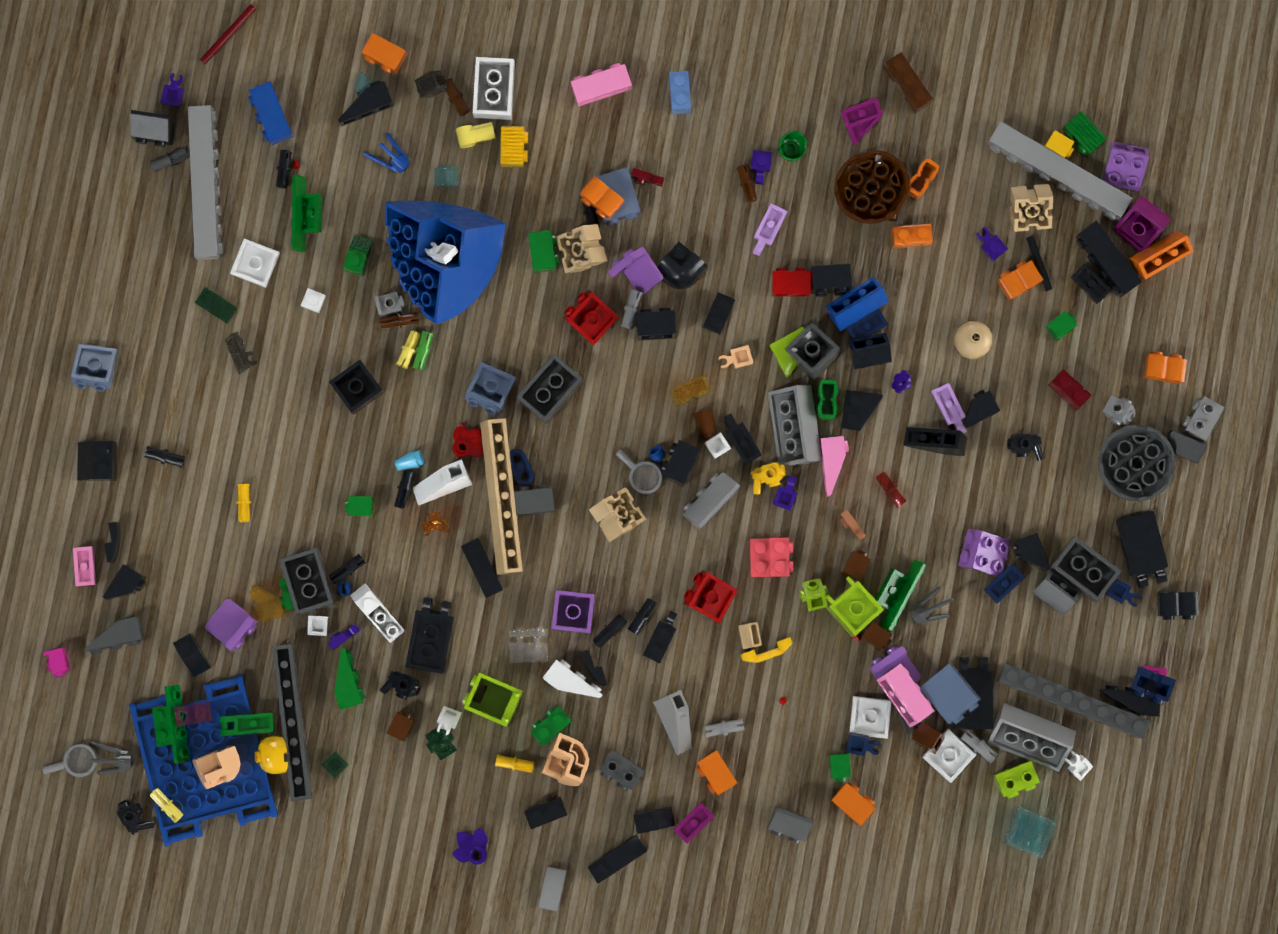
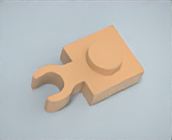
[718,345,753,369]

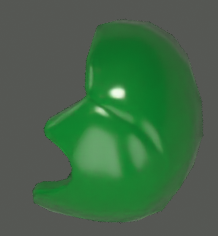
[778,131,807,162]

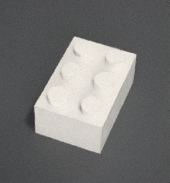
[473,57,515,120]

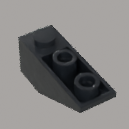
[1100,685,1161,717]

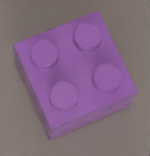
[552,590,595,634]

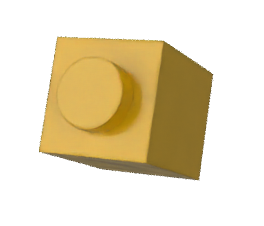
[1044,130,1074,158]

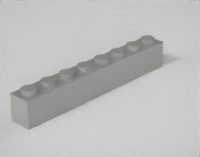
[188,105,223,260]
[987,121,1132,220]

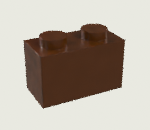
[841,550,871,581]

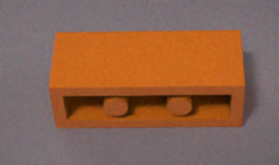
[1129,231,1194,280]

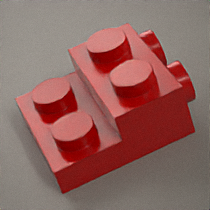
[563,290,619,345]
[683,570,738,624]

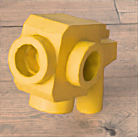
[751,462,786,494]

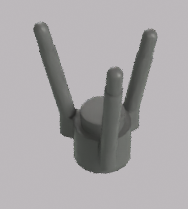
[909,587,953,625]
[90,741,133,775]

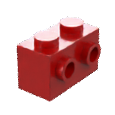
[772,268,811,297]

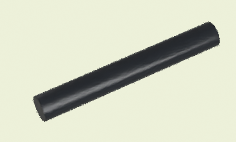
[1026,236,1053,292]

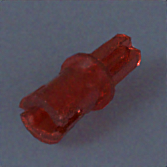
[876,472,906,508]

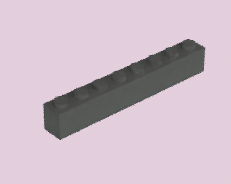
[272,644,313,801]
[996,663,1151,739]

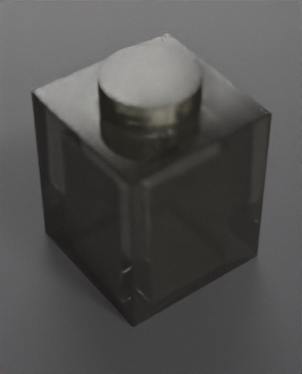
[414,71,448,98]

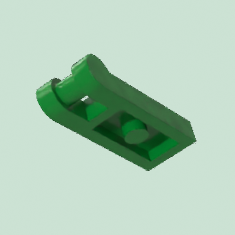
[219,713,275,736]

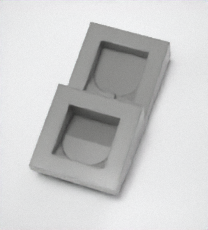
[538,866,566,912]

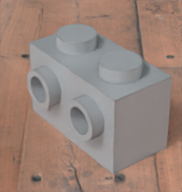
[1182,396,1225,442]

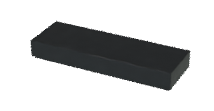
[461,538,503,598]

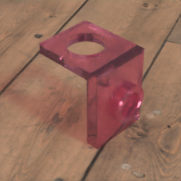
[174,702,212,727]

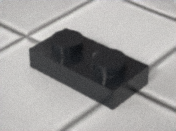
[1070,263,1111,304]
[703,292,735,335]

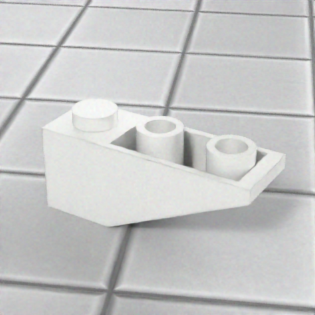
[413,459,472,505]
[350,584,405,643]
[543,659,602,698]

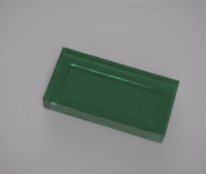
[195,287,238,324]

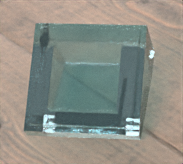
[354,70,371,96]
[435,166,458,187]

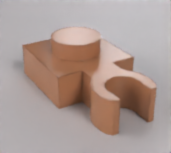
[839,510,866,541]

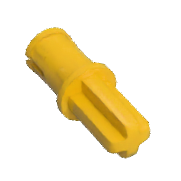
[236,484,251,522]
[495,754,534,773]

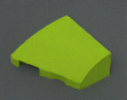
[769,327,804,378]

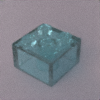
[1003,807,1057,859]

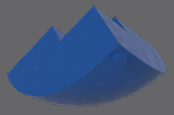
[385,200,506,324]

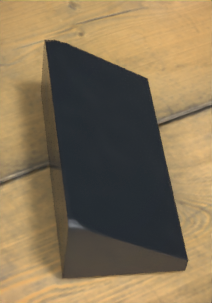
[1166,430,1207,463]

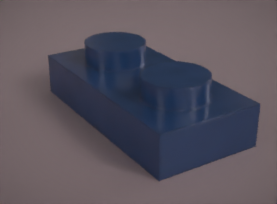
[846,308,889,339]
[983,564,1025,604]

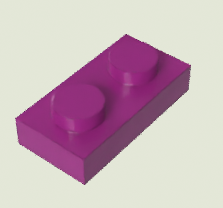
[673,802,714,843]

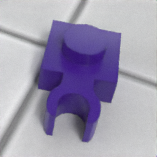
[160,73,184,108]
[976,227,1008,262]
[328,624,360,650]

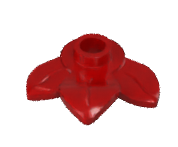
[452,423,484,458]

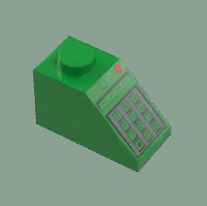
[343,235,373,276]

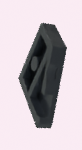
[841,390,883,431]

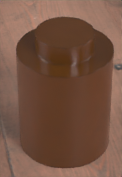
[694,410,717,439]

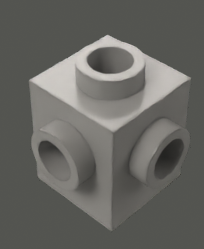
[1102,395,1135,426]

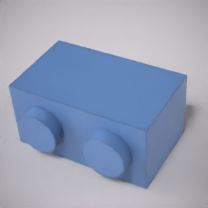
[669,71,691,114]

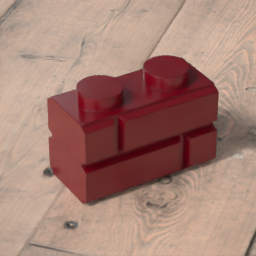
[1048,369,1092,411]

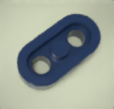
[509,449,534,486]

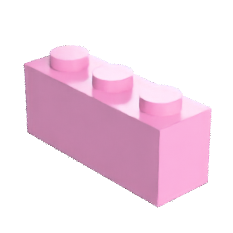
[571,63,632,107]
[877,663,934,727]

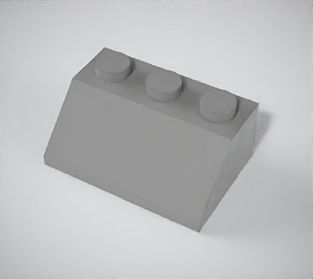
[683,472,740,531]

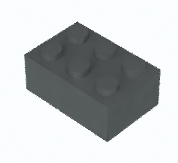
[516,354,583,424]
[1050,536,1121,603]
[279,548,335,615]

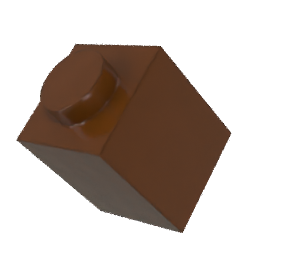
[860,621,891,651]
[387,711,415,742]
[912,722,945,754]

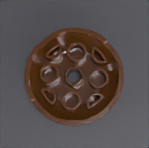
[834,150,910,224]

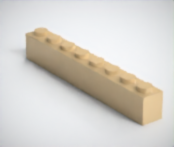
[480,418,523,575]

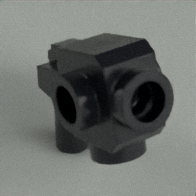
[1007,434,1044,461]
[380,671,421,700]
[117,799,154,835]

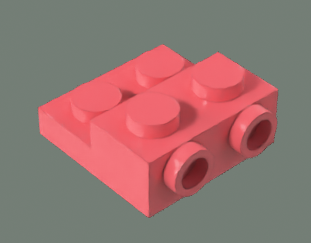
[750,538,793,577]

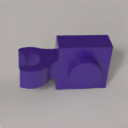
[751,150,772,185]
[773,476,797,511]

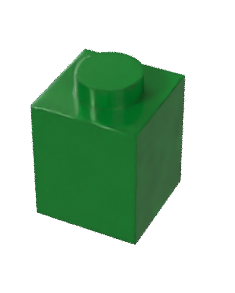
[1045,310,1077,342]
[345,496,373,517]
[828,753,851,782]

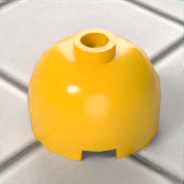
[254,735,288,774]

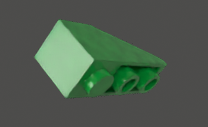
[334,648,366,710]

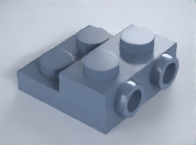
[71,344,117,392]
[465,362,516,415]

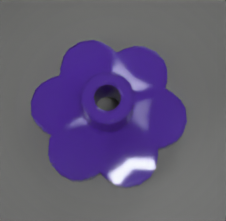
[892,370,911,394]

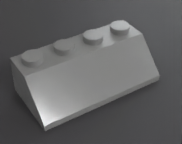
[768,385,822,467]
[987,703,1076,772]

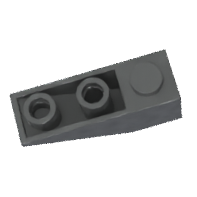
[84,616,145,655]

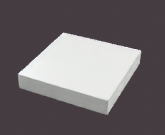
[230,238,280,288]
[849,696,892,739]
[922,728,977,783]

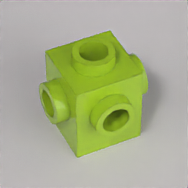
[800,578,829,611]

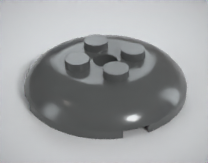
[1098,425,1176,502]

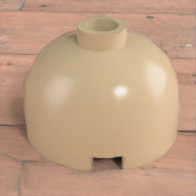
[954,321,992,359]

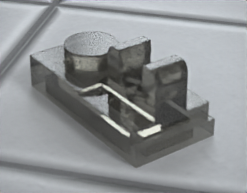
[225,332,257,374]

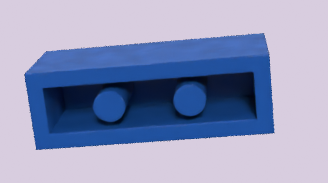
[248,81,293,146]
[826,277,888,331]

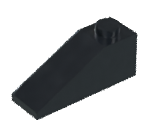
[338,81,394,127]
[903,427,968,456]
[588,835,647,883]

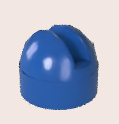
[648,445,665,462]
[337,581,353,597]

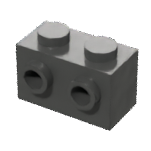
[514,485,555,516]
[1033,569,1082,616]
[599,750,644,791]

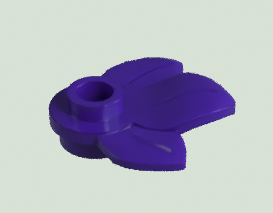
[452,828,488,865]

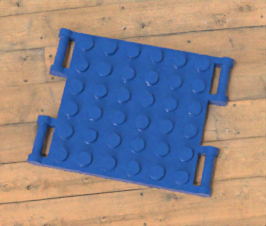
[129,674,278,847]

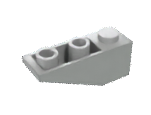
[653,690,692,755]

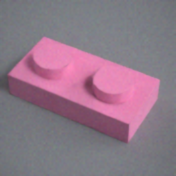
[73,546,96,587]

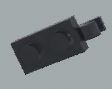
[724,414,762,465]
[643,611,677,663]

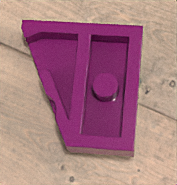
[840,98,883,145]

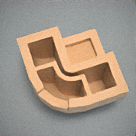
[541,733,590,786]
[192,745,240,789]

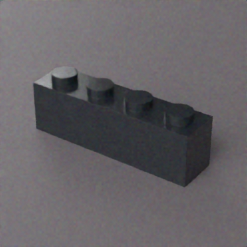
[1076,221,1142,298]

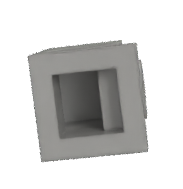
[374,292,405,318]

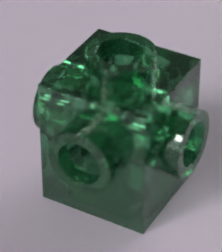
[425,727,457,760]

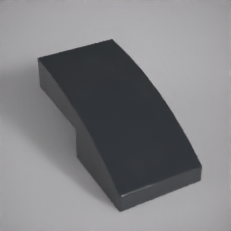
[104,522,121,563]
[582,650,607,687]

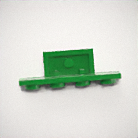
[291,175,322,253]
[875,560,926,632]
[152,685,190,764]

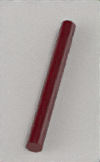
[200,4,256,64]

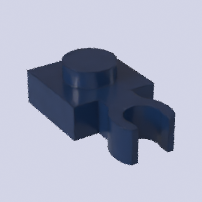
[1105,579,1141,607]
[845,732,881,756]

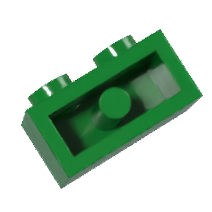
[528,230,559,273]
[530,706,572,747]

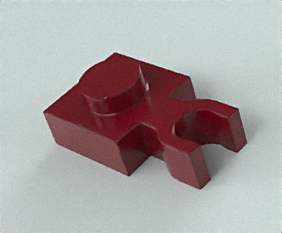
[631,168,664,187]

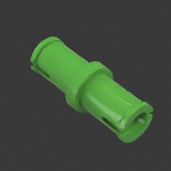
[412,331,434,371]

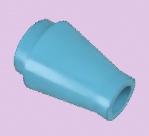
[395,450,425,471]

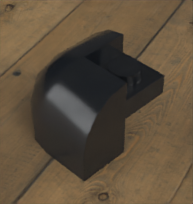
[657,241,708,290]

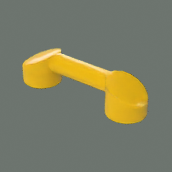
[740,637,793,663]

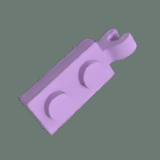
[753,203,788,256]
[931,383,967,434]

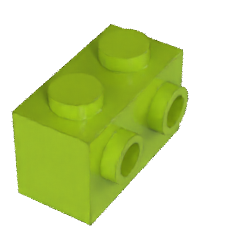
[993,760,1040,799]

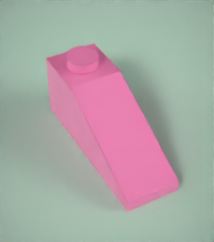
[819,436,849,497]

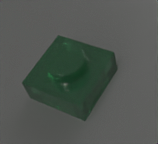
[321,751,349,779]

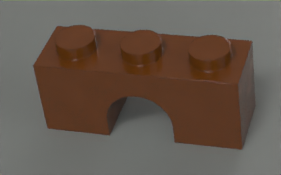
[883,52,933,114]

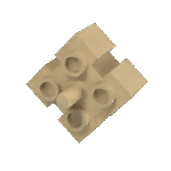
[1010,184,1053,232]
[556,224,607,273]
[589,487,647,542]

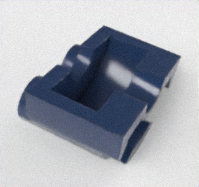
[1131,667,1176,705]

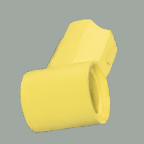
[456,122,496,148]

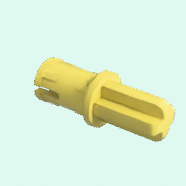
[396,331,421,369]
[150,788,184,823]

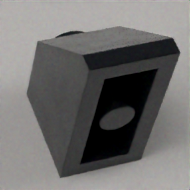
[963,390,1000,429]
[1012,533,1051,571]
[103,564,146,600]
[173,634,211,677]
[633,807,675,834]

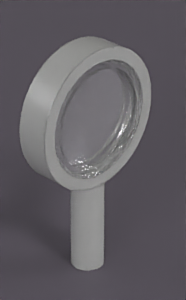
[616,449,662,494]
[42,744,98,777]

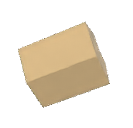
[738,622,762,649]

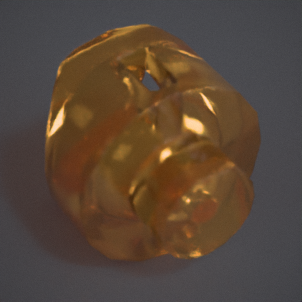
[422,512,449,537]

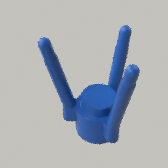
[363,133,411,174]

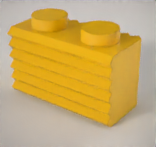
[500,126,528,167]

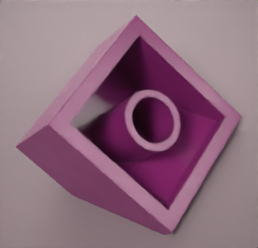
[1113,195,1171,252]

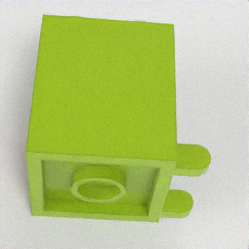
[825,576,884,637]
[462,673,523,727]

